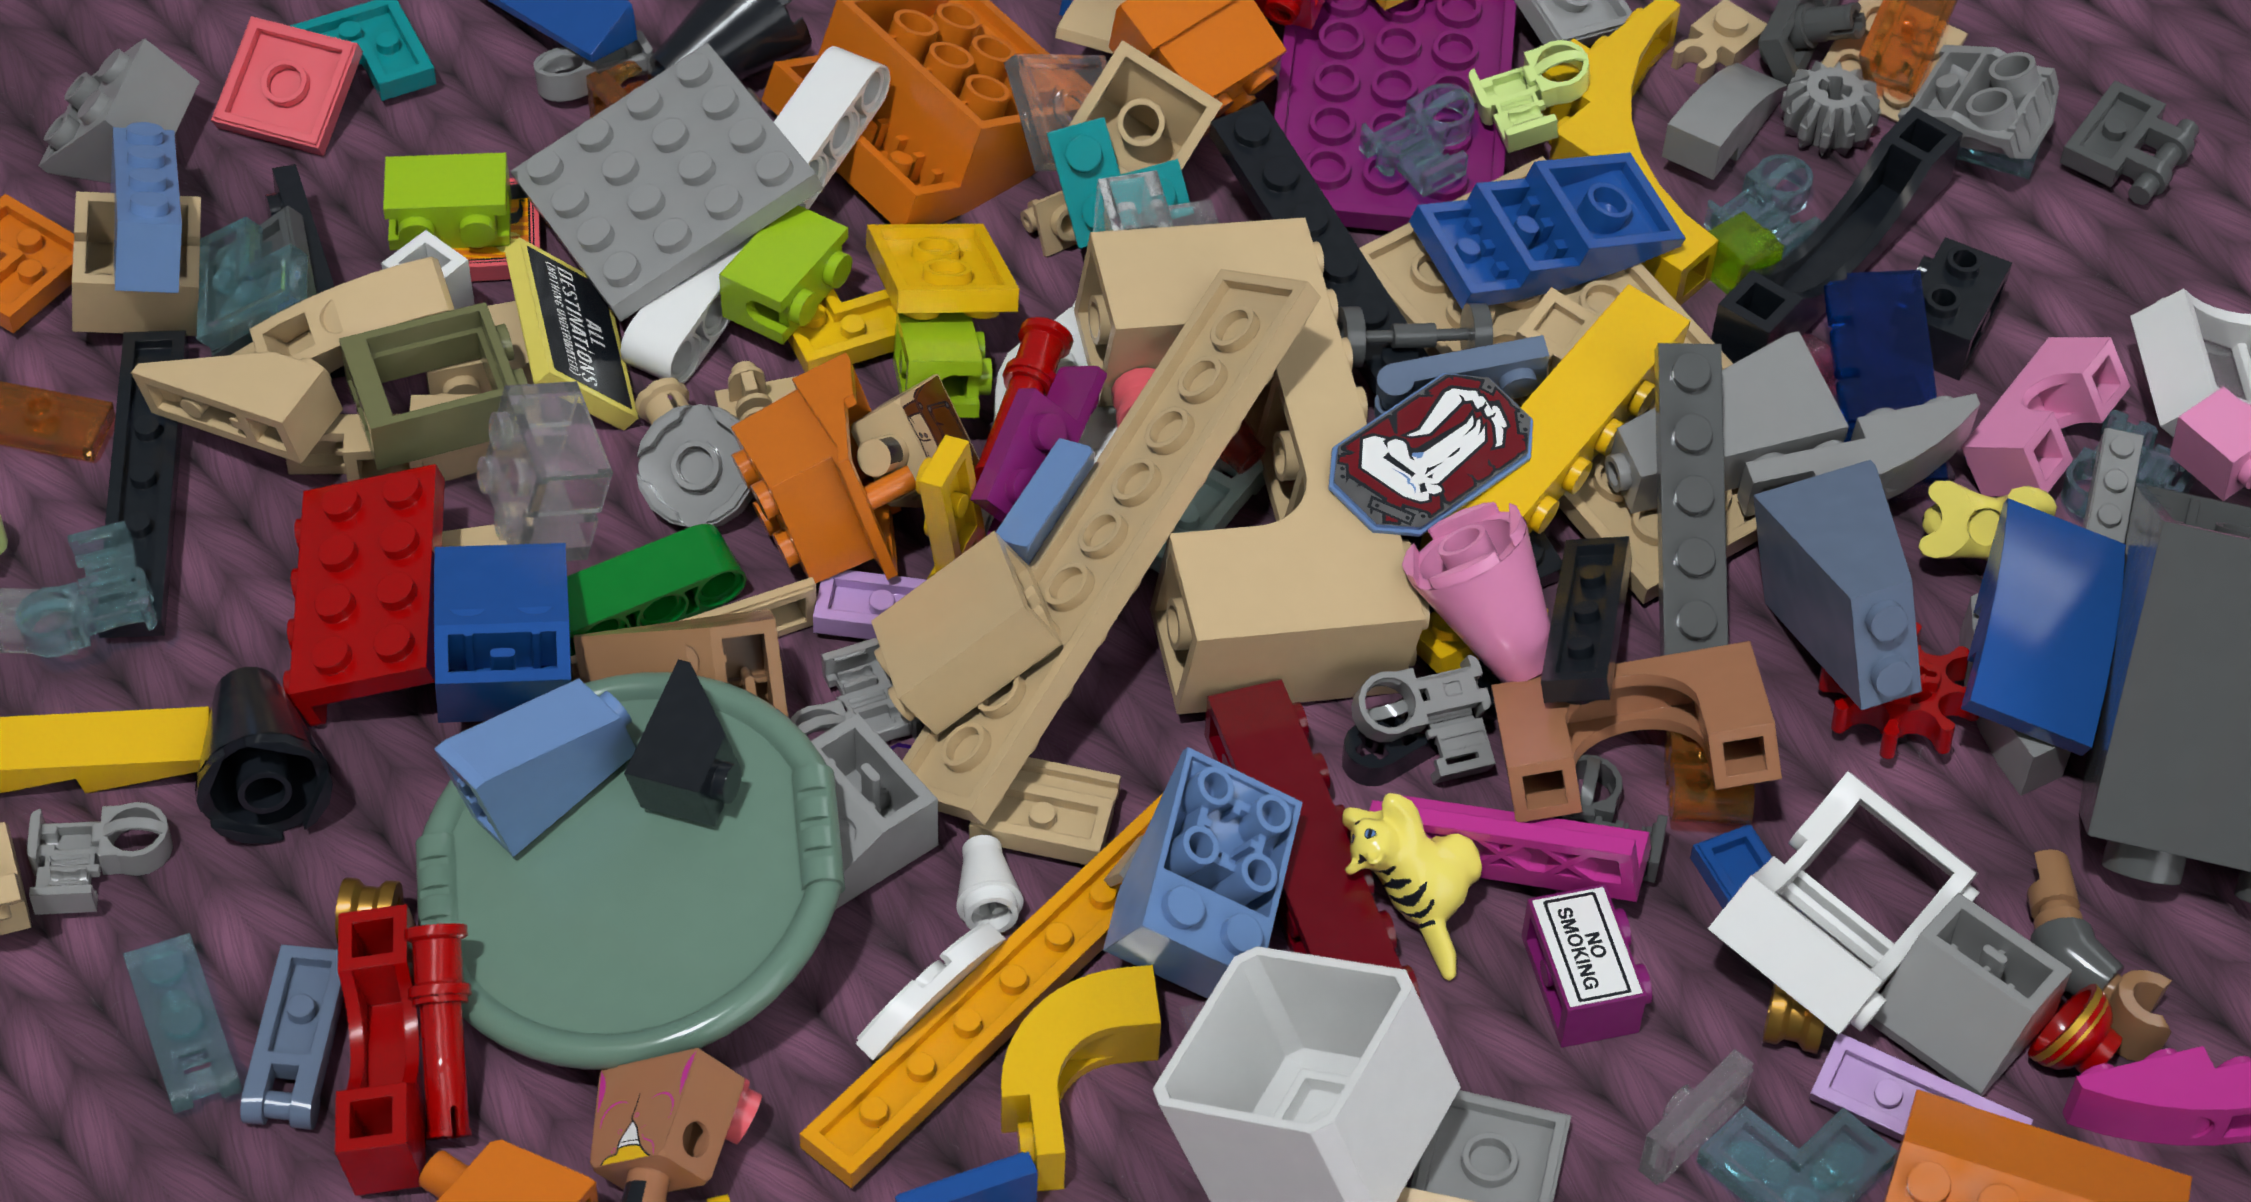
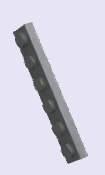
[1654,343,1728,656]

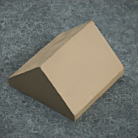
[1068,40,1223,175]

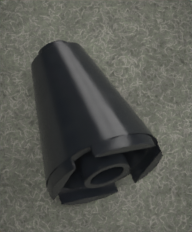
[648,0,812,82]
[195,667,333,844]

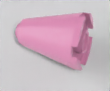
[1402,502,1551,683]

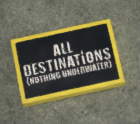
[505,237,639,431]

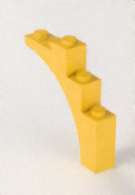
[1540,0,1719,306]

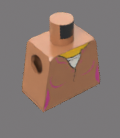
[590,1048,745,1202]

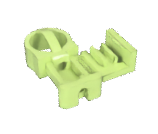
[1468,40,1590,153]

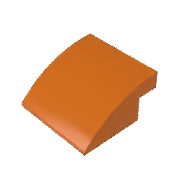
[762,0,1091,224]

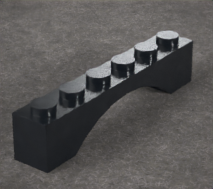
[1711,106,1963,364]

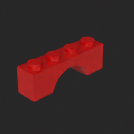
[335,904,426,1196]

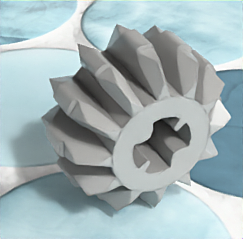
[1781,61,1881,156]

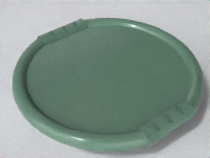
[416,672,845,1070]

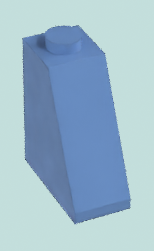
[434,678,636,857]

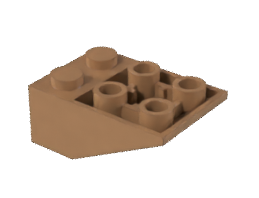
[573,609,788,717]

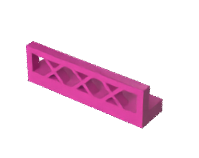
[1369,795,1651,902]

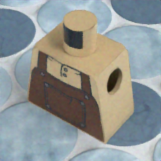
[851,374,979,508]

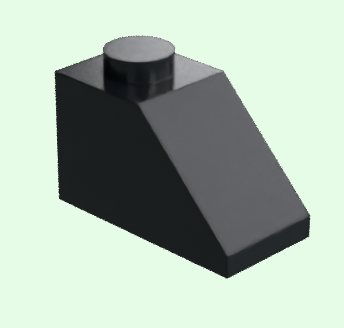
[624,659,742,826]

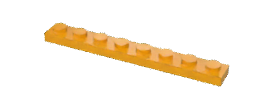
[799,792,1164,1189]

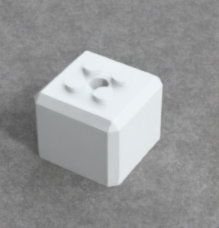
[1153,946,1461,1202]

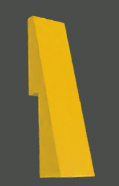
[0,706,211,794]

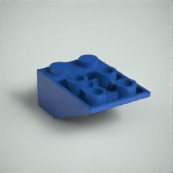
[434,543,571,723]

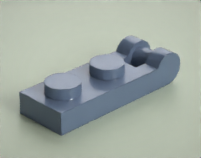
[1374,335,1550,418]
[240,945,344,1130]

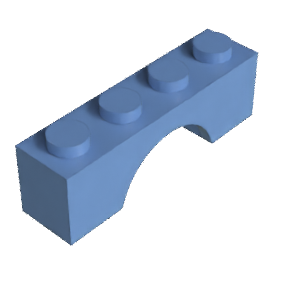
[110,122,182,293]

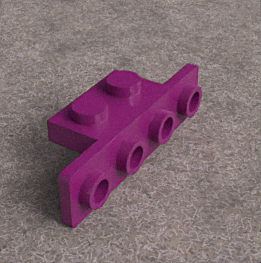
[970,366,1107,536]

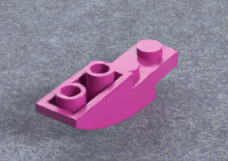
[2062,1046,2251,1146]

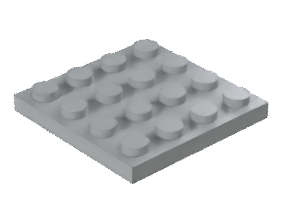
[510,43,823,322]

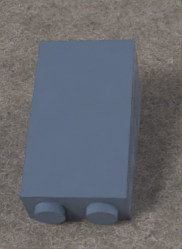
[1753,460,1922,710]

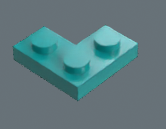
[290,0,436,101]
[1046,117,1194,249]

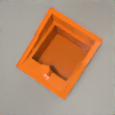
[1109,0,1287,138]
[731,352,916,583]

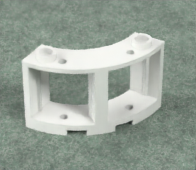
[1708,771,1980,1035]

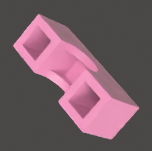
[1961,337,2130,497]
[2169,386,2251,501]

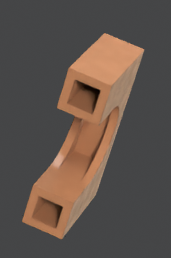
[1491,641,1782,822]

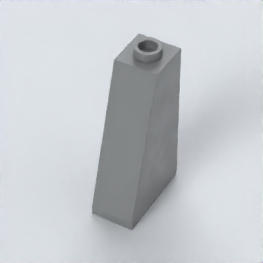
[1605,331,1849,514]

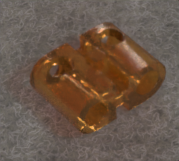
[1664,731,1755,825]

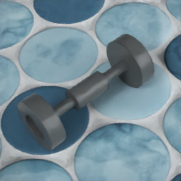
[1337,303,1493,368]

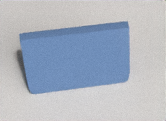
[996,438,1095,565]

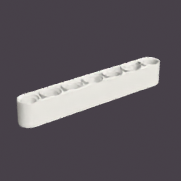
[620,46,891,383]

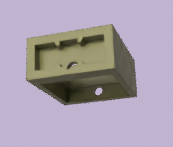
[339,302,531,470]

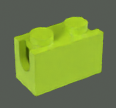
[383,152,511,251]
[719,205,852,345]
[893,312,992,418]

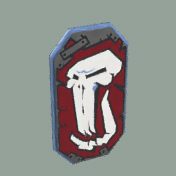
[1328,373,1533,537]

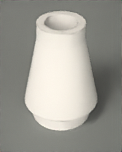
[956,835,1024,933]

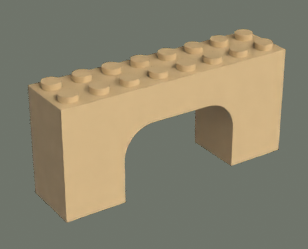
[1074,218,1430,714]

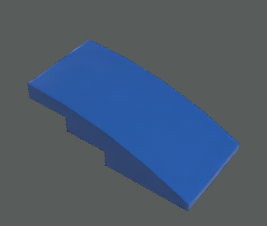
[1409,152,1686,310]
[1961,498,2126,756]

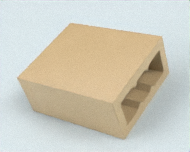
[871,531,1062,736]

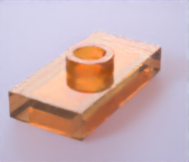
[0,381,116,462]

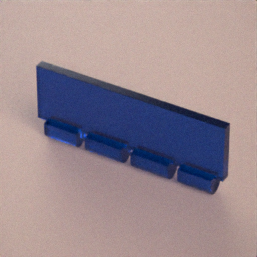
[1823,270,1948,485]

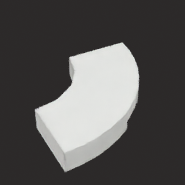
[856,922,1006,1060]

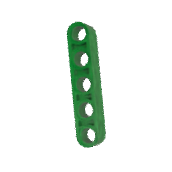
[567,524,747,656]

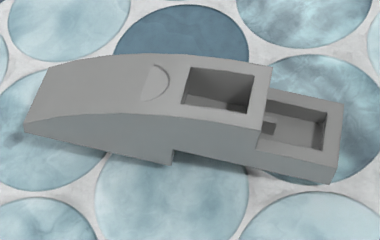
[1737,394,1980,517]

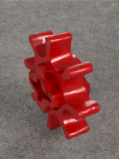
[1818,622,1980,759]

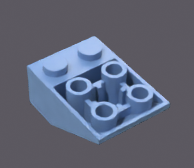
[1103,747,1303,999]

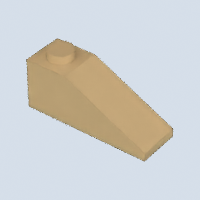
[131,351,343,464]

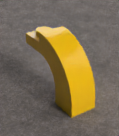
[1001,965,1161,1191]

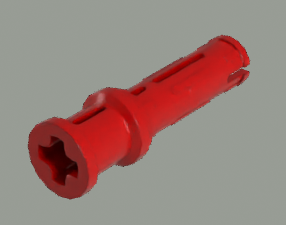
[974,317,1074,483]
[404,923,472,1140]

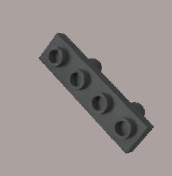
[1758,0,1866,84]

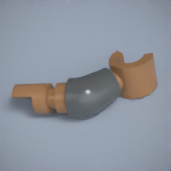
[2027,849,2172,1062]

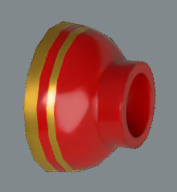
[2028,984,2123,1073]

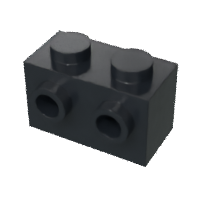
[1890,237,2012,380]

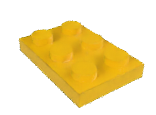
[866,223,1019,320]

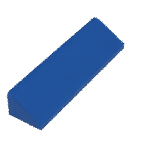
[488,0,638,63]

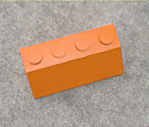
[1883,1089,2192,1202]

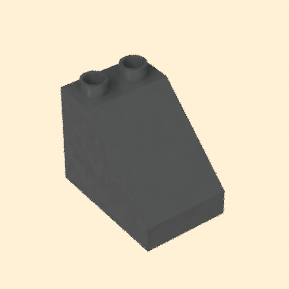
[2079,482,2251,903]

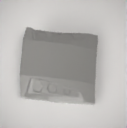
[1898,45,2059,159]

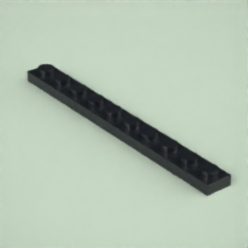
[1209,101,1562,588]

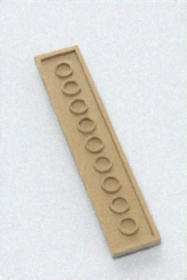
[902,269,1321,825]

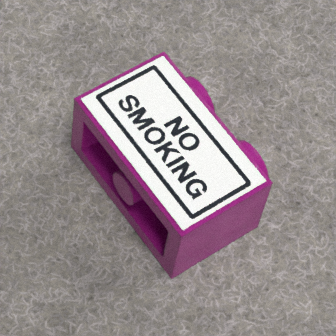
[1521,884,1652,1048]

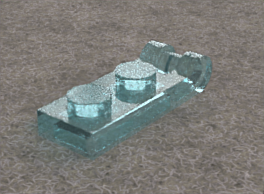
[123,933,243,1114]

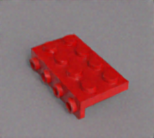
[283,464,445,727]

